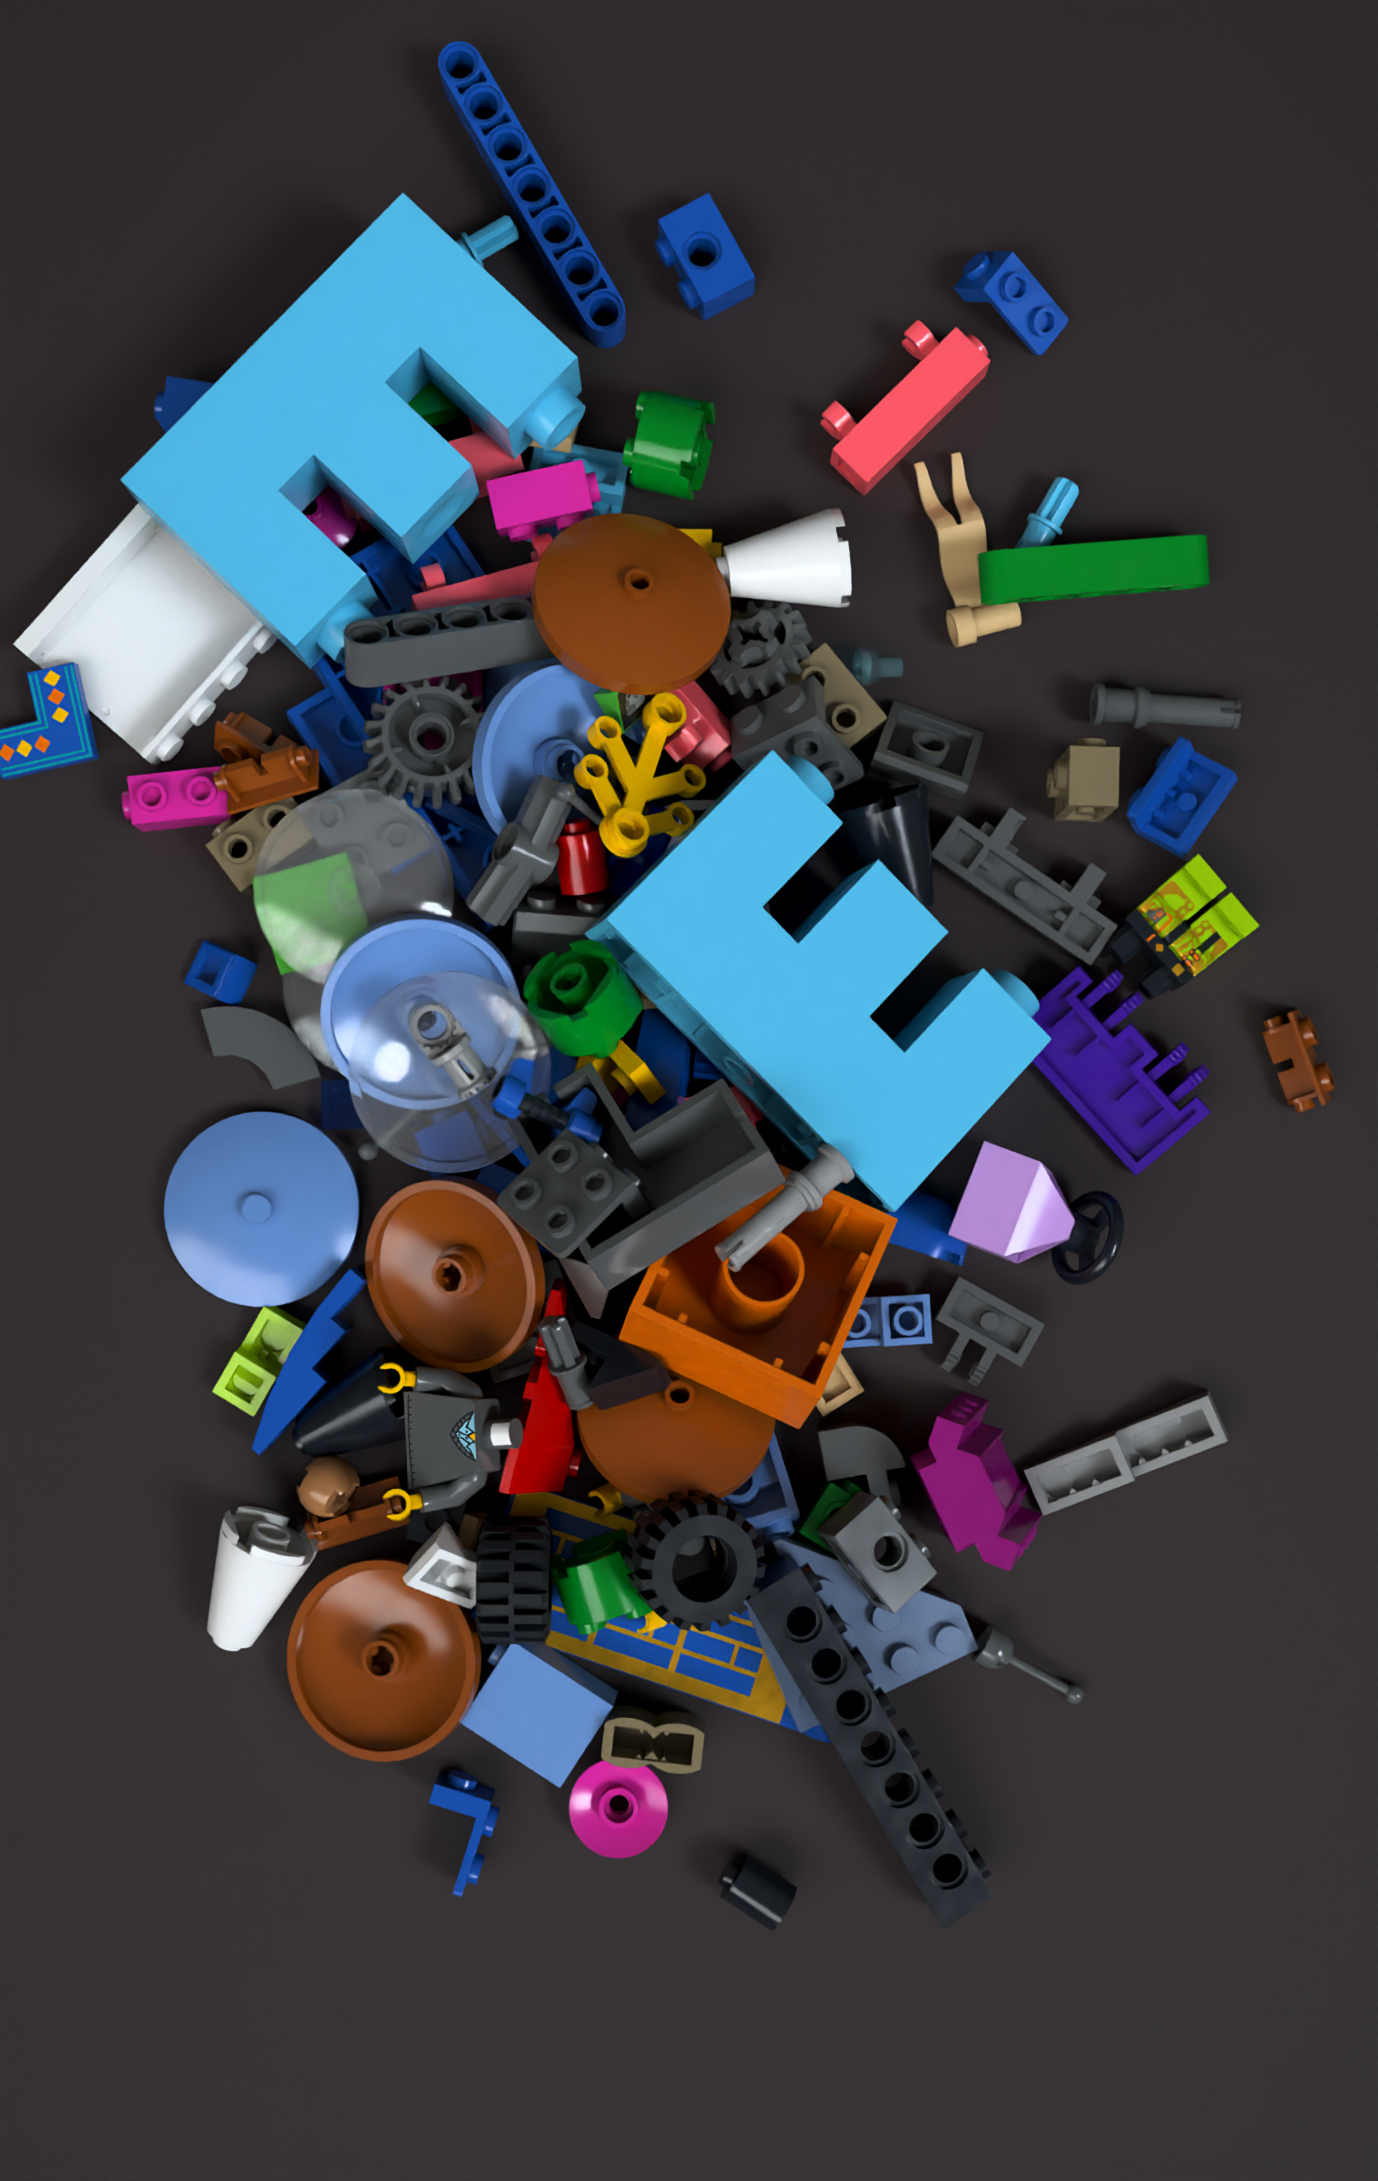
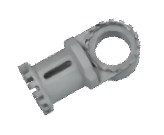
[408,1000,497,1100]

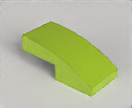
[212,1305,307,1417]

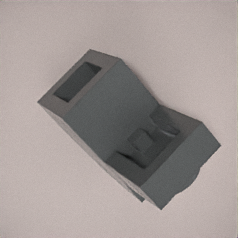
[816,1422,905,1506]

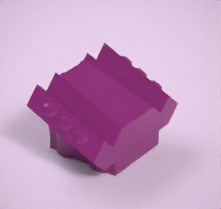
[909,1391,1042,1571]

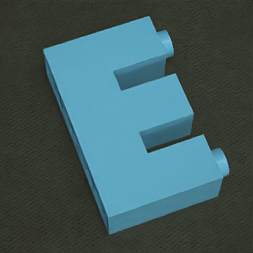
[120,193,586,669]
[585,750,1052,1213]

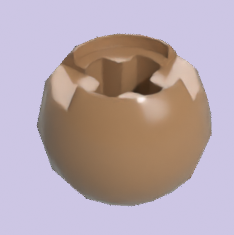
[297,1455,360,1518]

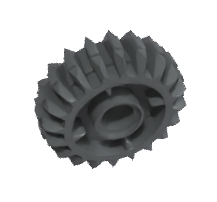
[363,675,485,810]

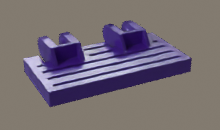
[1032,965,1211,1176]

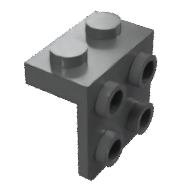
[730,675,864,792]
[509,890,614,986]
[497,1128,653,1258]

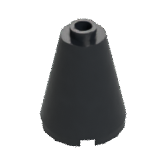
[832,783,934,908]
[292,1342,413,1459]

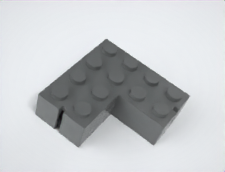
[506,1062,786,1291]

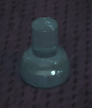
[852,648,903,687]

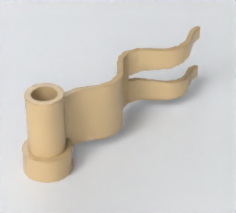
[914,452,1021,648]

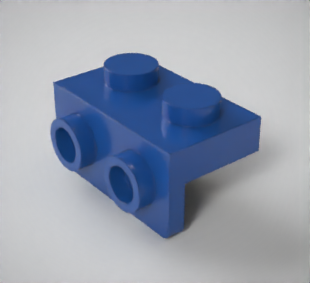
[1127,736,1238,859]

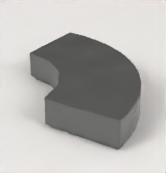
[201,1006,323,1091]

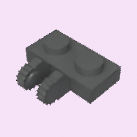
[934,1276,1045,1387]

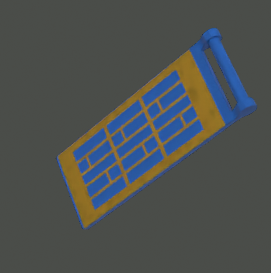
[471,1492,831,1743]

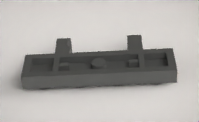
[931,807,1118,966]

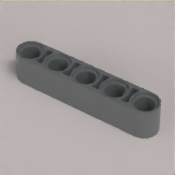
[343,593,556,688]

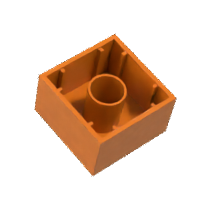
[618,1163,898,1429]

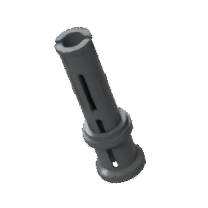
[1089,682,1241,729]

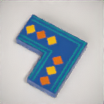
[0,662,99,780]

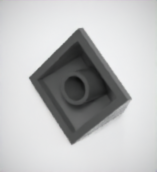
[868,701,984,804]

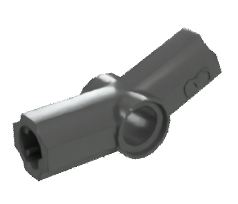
[465,774,578,926]

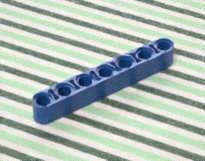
[438,41,627,348]

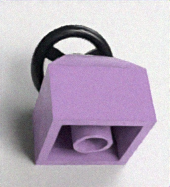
[948,1141,1124,1285]

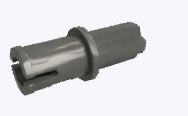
[538,1315,594,1410]

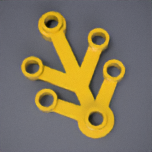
[574,692,706,858]

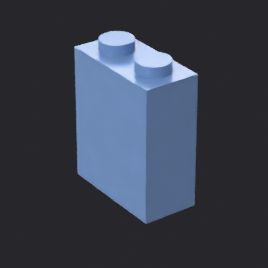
[461,1644,618,1788]

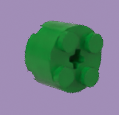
[623,390,715,500]
[523,940,643,1059]
[549,1528,653,1635]

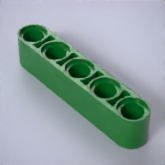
[977,534,1210,605]

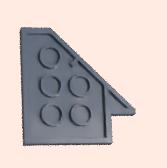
[743,1534,978,1733]

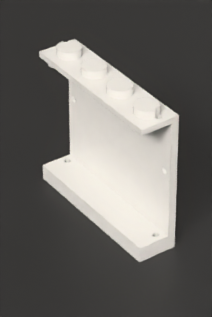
[14,504,278,767]

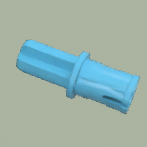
[456,216,519,267]
[1014,476,1079,549]

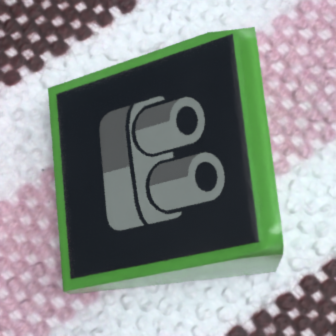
[593,687,652,735]

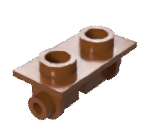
[214,711,300,797]
[213,743,319,815]
[1261,1009,1336,1113]
[304,1476,411,1551]

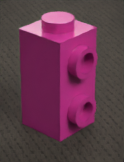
[486,460,601,542]
[122,766,238,832]

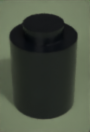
[718,1854,797,1931]

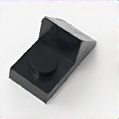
[571,1320,672,1410]

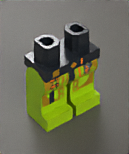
[1104,853,1260,1000]

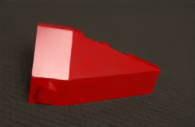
[498,1277,584,1494]

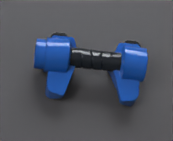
[489,1058,604,1144]

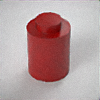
[555,817,611,895]

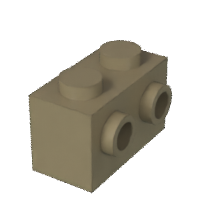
[778,642,888,752]
[1046,738,1120,822]
[205,796,319,898]

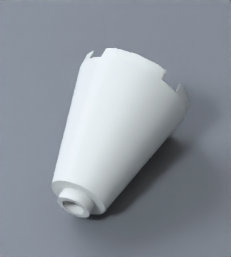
[715,508,852,608]
[207,1506,318,1651]

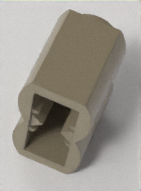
[601,1705,705,1774]

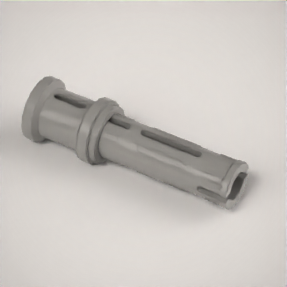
[714,1143,854,1272]

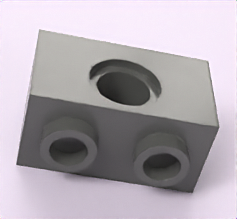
[816,1491,937,1614]

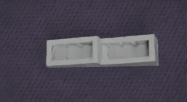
[1024,1389,1228,1516]

